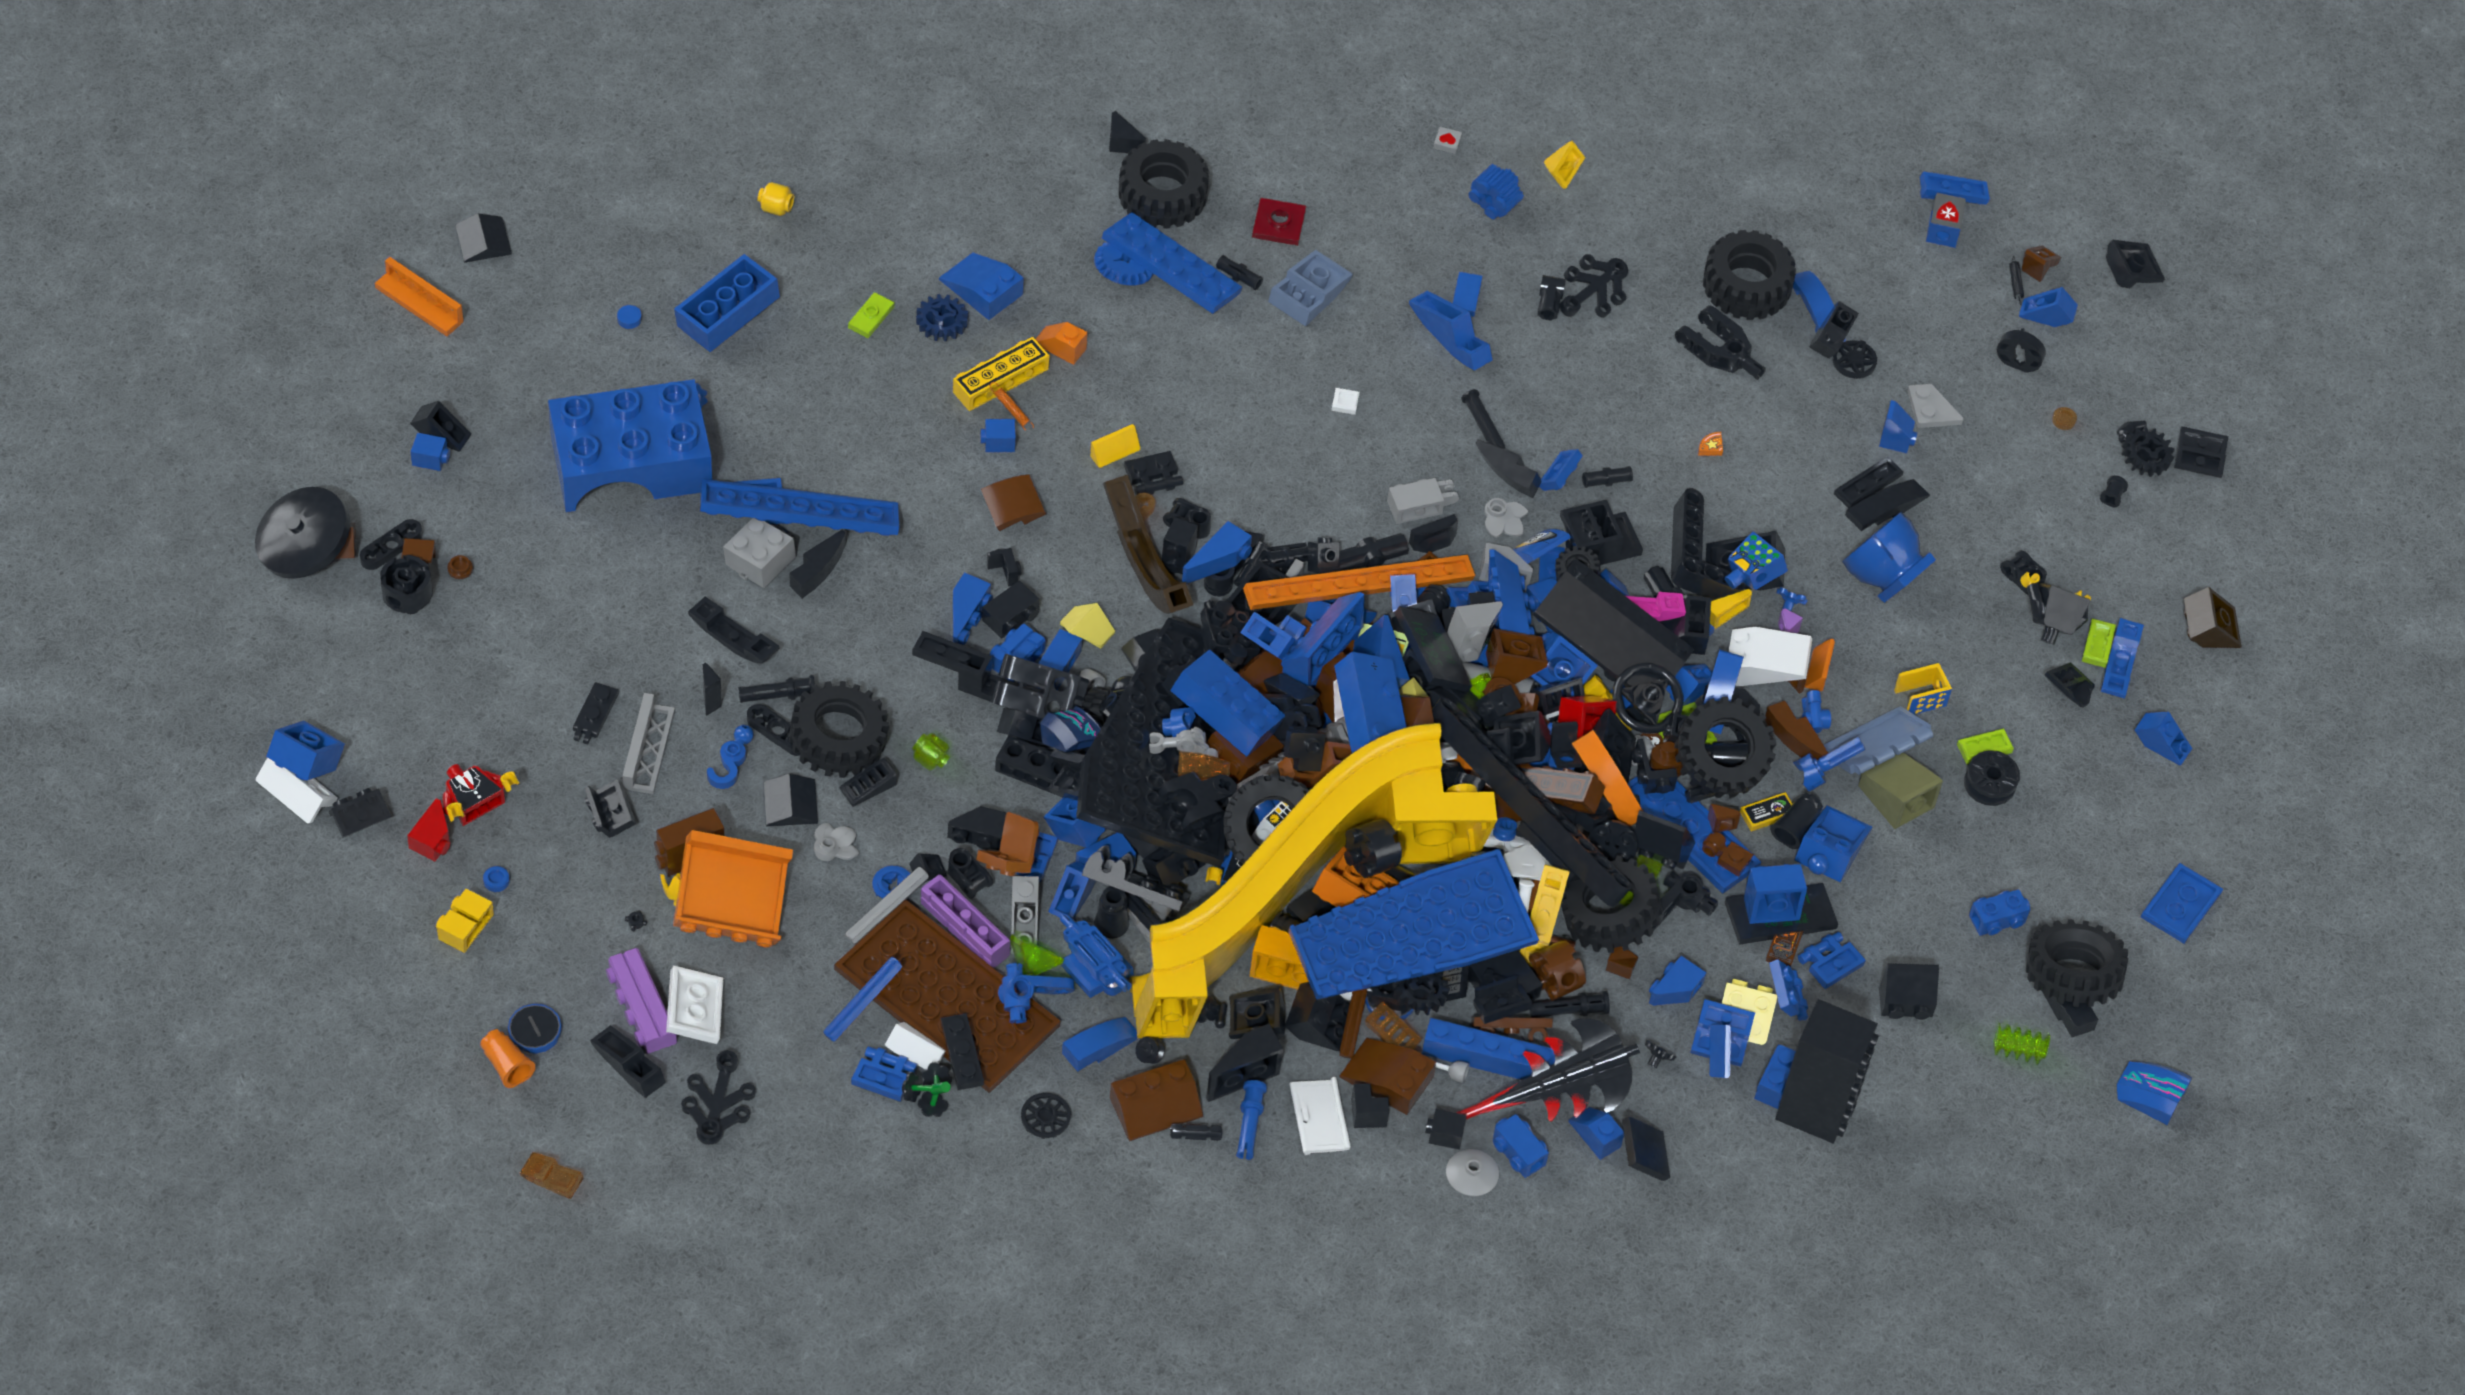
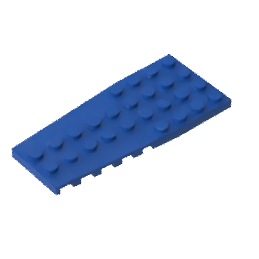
[1288,849,1539,999]

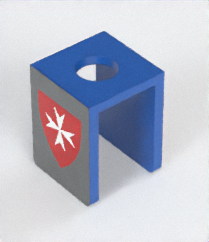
[1926,193,1966,248]

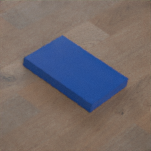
[2141,863,2223,944]

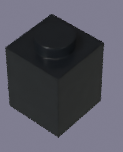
[1425,1109,1467,1150]

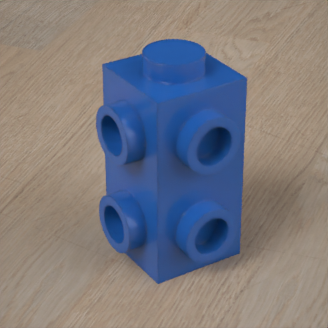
[1969,889,2030,936]
[1493,1114,1549,1178]

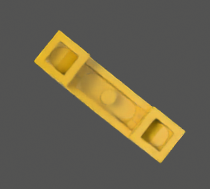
[1520,864,1570,967]

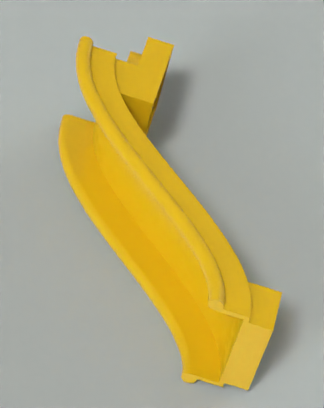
[1129,723,1497,1038]

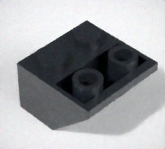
[1659,595,1711,655]
[1284,982,1350,1052]

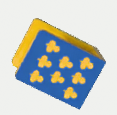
[1894,663,1952,715]

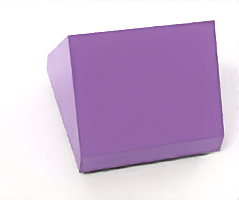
[1778,609,1803,634]

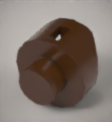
[1649,741,1683,778]

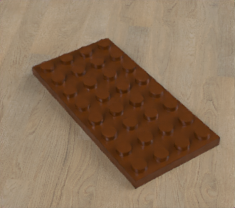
[834,899,1061,1093]

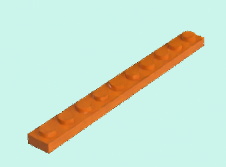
[1243,555,1475,610]

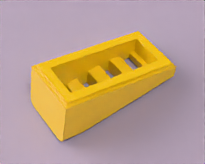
[1710,589,1752,630]

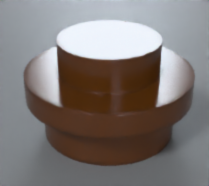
[447,555,473,579]

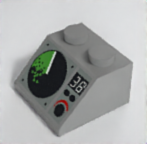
[1447,601,1503,662]

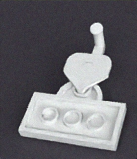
[1484,821,1583,913]

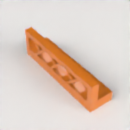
[375,257,463,336]

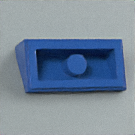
[1709,1024,1731,1078]

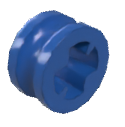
[1493,817,1517,841]

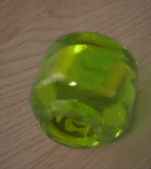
[912,733,950,770]

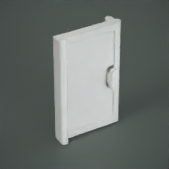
[1289,1077,1351,1155]

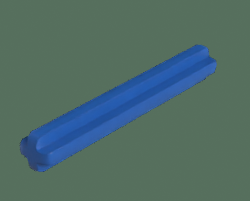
[823,957,902,1042]

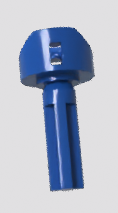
[1793,737,1866,792]

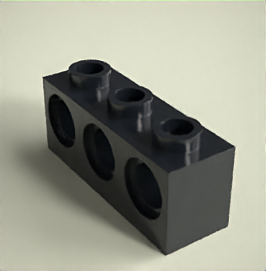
[995,735,1063,798]

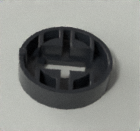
[1997,328,2046,373]

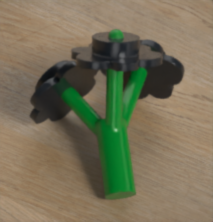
[902,1062,952,1117]

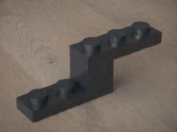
[912,631,1038,713]

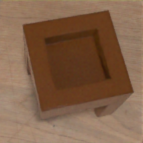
[401,538,436,563]

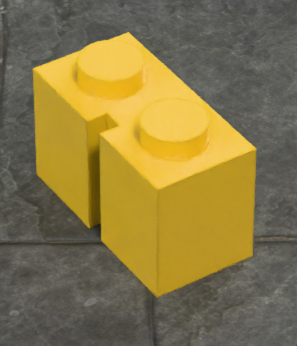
[436,889,494,953]

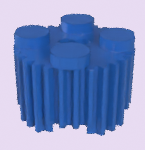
[1468,164,1524,220]

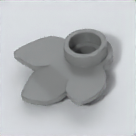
[1484,498,1528,538]
[814,823,859,861]

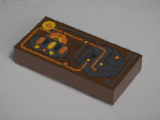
[1766,931,1803,967]

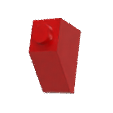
[407,798,450,862]

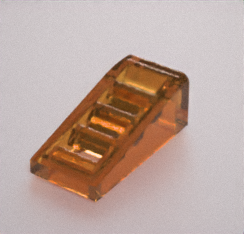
[1365,1002,1422,1049]

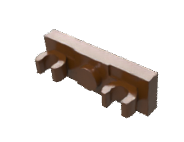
[1471,1017,1553,1042]

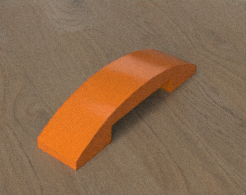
[1571,730,1642,827]

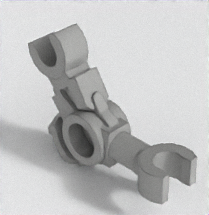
[1149,727,1218,768]

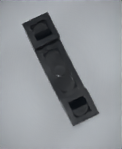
[688,597,780,664]

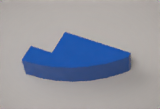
[1409,291,1493,371]

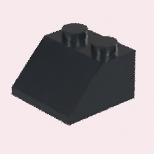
[1635,810,1696,870]
[1879,963,1939,1020]

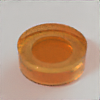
[2052,407,2077,430]

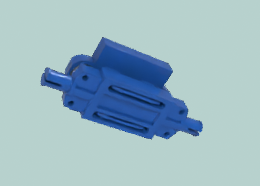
[1060,913,1134,998]

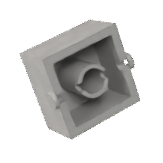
[723,518,796,588]

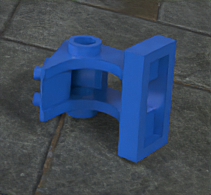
[1240,612,1307,660]

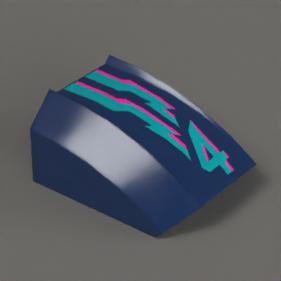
[1040,706,1102,752]

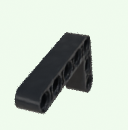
[1671,488,1746,600]

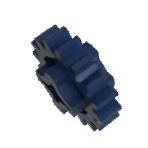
[916,294,968,342]

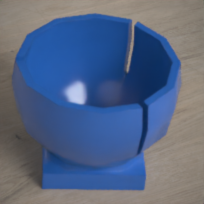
[1842,512,1936,603]

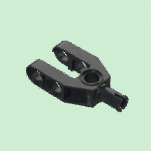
[1675,305,1766,380]

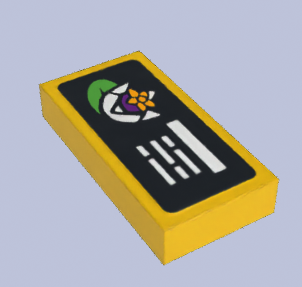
[1740,792,1792,832]

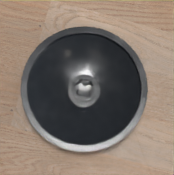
[255,487,350,579]

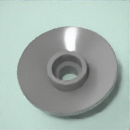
[1446,1149,1499,1196]

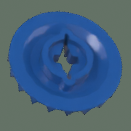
[1094,242,1153,286]

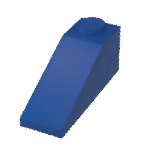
[1182,521,1252,584]

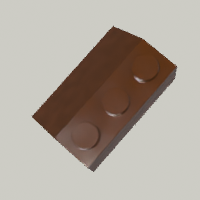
[1110,1059,1203,1141]

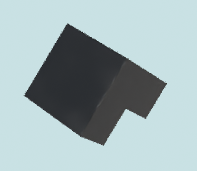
[1351,1083,1389,1128]

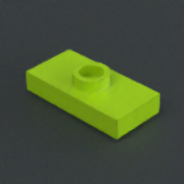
[848,292,894,338]
[2081,619,2116,668]
[1957,728,2014,765]

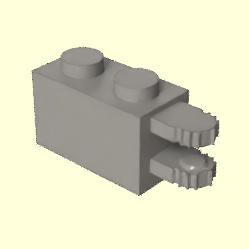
[1387,478,1460,524]

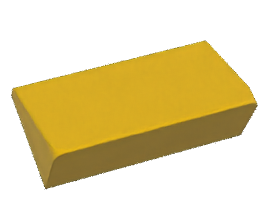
[1090,424,1140,468]

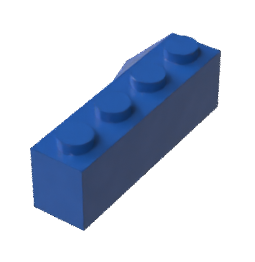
[1488,549,1534,635]

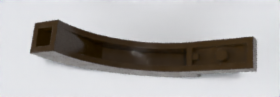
[1103,475,1193,614]

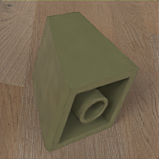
[1858,753,1943,829]

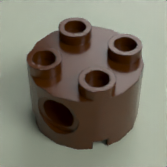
[1528,940,1586,1001]

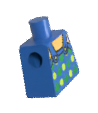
[1725,532,1788,590]

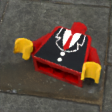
[442,764,519,826]

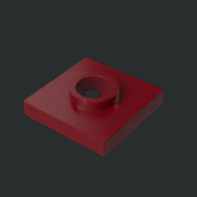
[1252,197,1306,246]

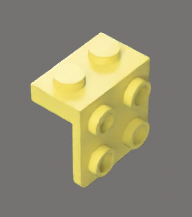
[1722,979,1777,1045]

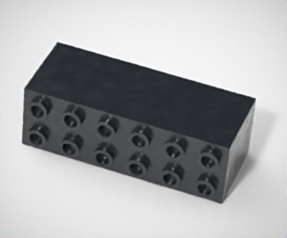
[1775,999,1879,1144]

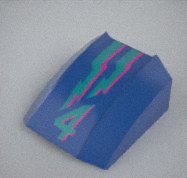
[2117,1061,2193,1125]

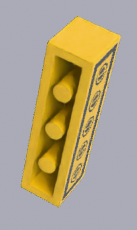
[953,337,1049,411]

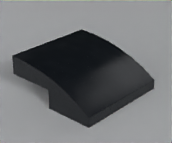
[2174,426,2229,478]

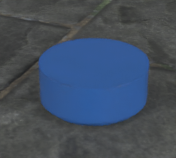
[617,305,642,329]
[483,866,510,892]

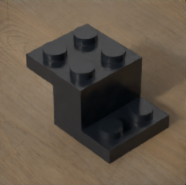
[1560,499,1643,565]

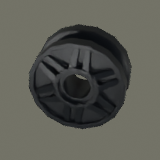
[1964,750,2020,806]

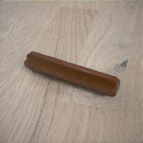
[1339,988,1368,1058]

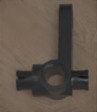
[1652,871,1718,931]

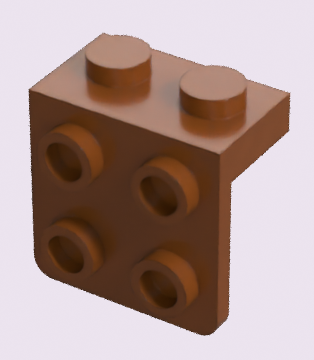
[976,812,1039,876]

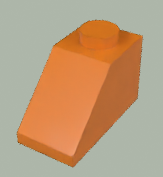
[1035,322,1087,365]

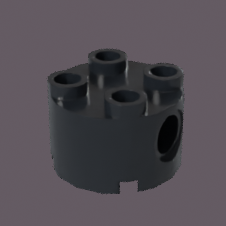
[380,555,432,615]

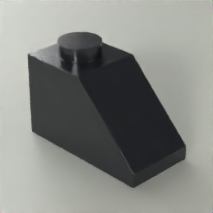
[410,401,472,452]

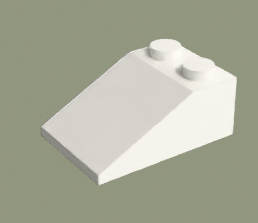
[1729,627,1812,686]

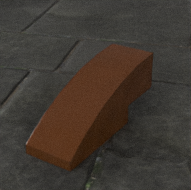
[1765,701,1829,760]

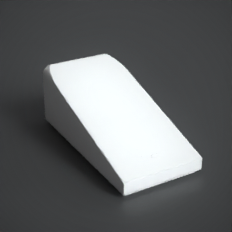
[885,1022,946,1070]

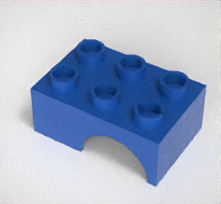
[548,379,712,512]

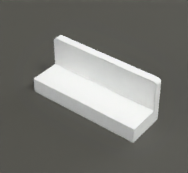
[256,758,338,823]

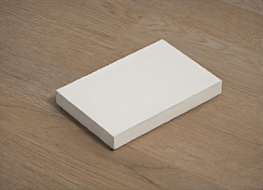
[666,965,723,1044]

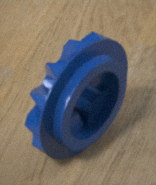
[872,866,910,899]

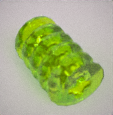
[1993,1022,2050,1065]

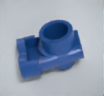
[1801,690,1831,733]

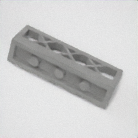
[622,693,675,794]

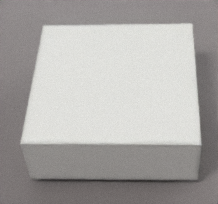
[1332,388,1359,414]

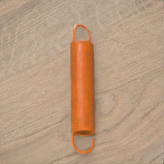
[990,382,1034,430]

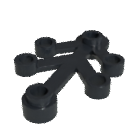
[1560,254,1628,318]
[681,1050,756,1145]

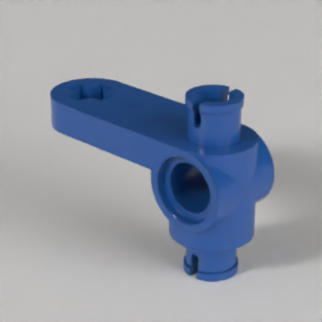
[998,963,1075,1024]

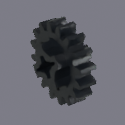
[2121,427,2174,477]
[1391,972,1449,1015]

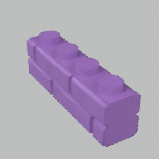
[921,874,1011,968]
[606,948,677,1054]

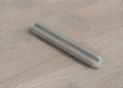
[845,867,929,944]

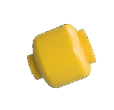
[757,182,794,216]

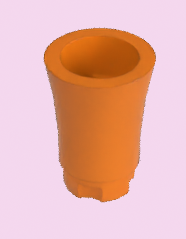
[480,1029,535,1088]

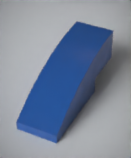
[1703,650,1744,734]
[1062,1017,1139,1072]

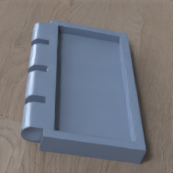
[1824,706,1933,775]

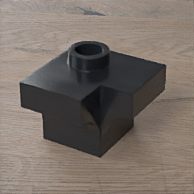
[1284,726,1326,771]

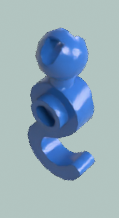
[707,725,754,789]

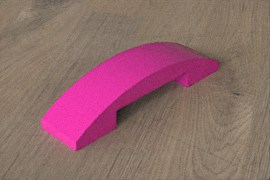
[1626,592,1686,621]

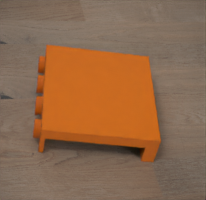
[673,830,793,947]

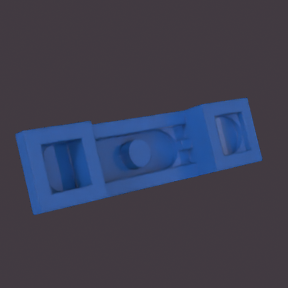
[1793,270,1846,342]
[2101,618,2144,699]

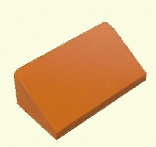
[1805,639,1835,691]

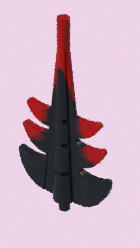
[1456,1018,1640,1122]

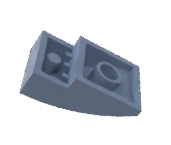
[1268,250,1353,326]

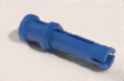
[1236,1080,1267,1160]

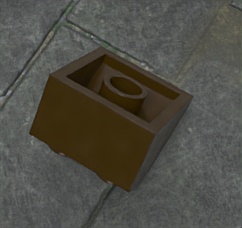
[2184,587,2242,648]

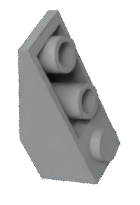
[1011,876,1039,955]

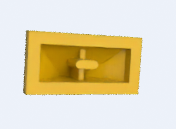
[1544,141,1585,189]

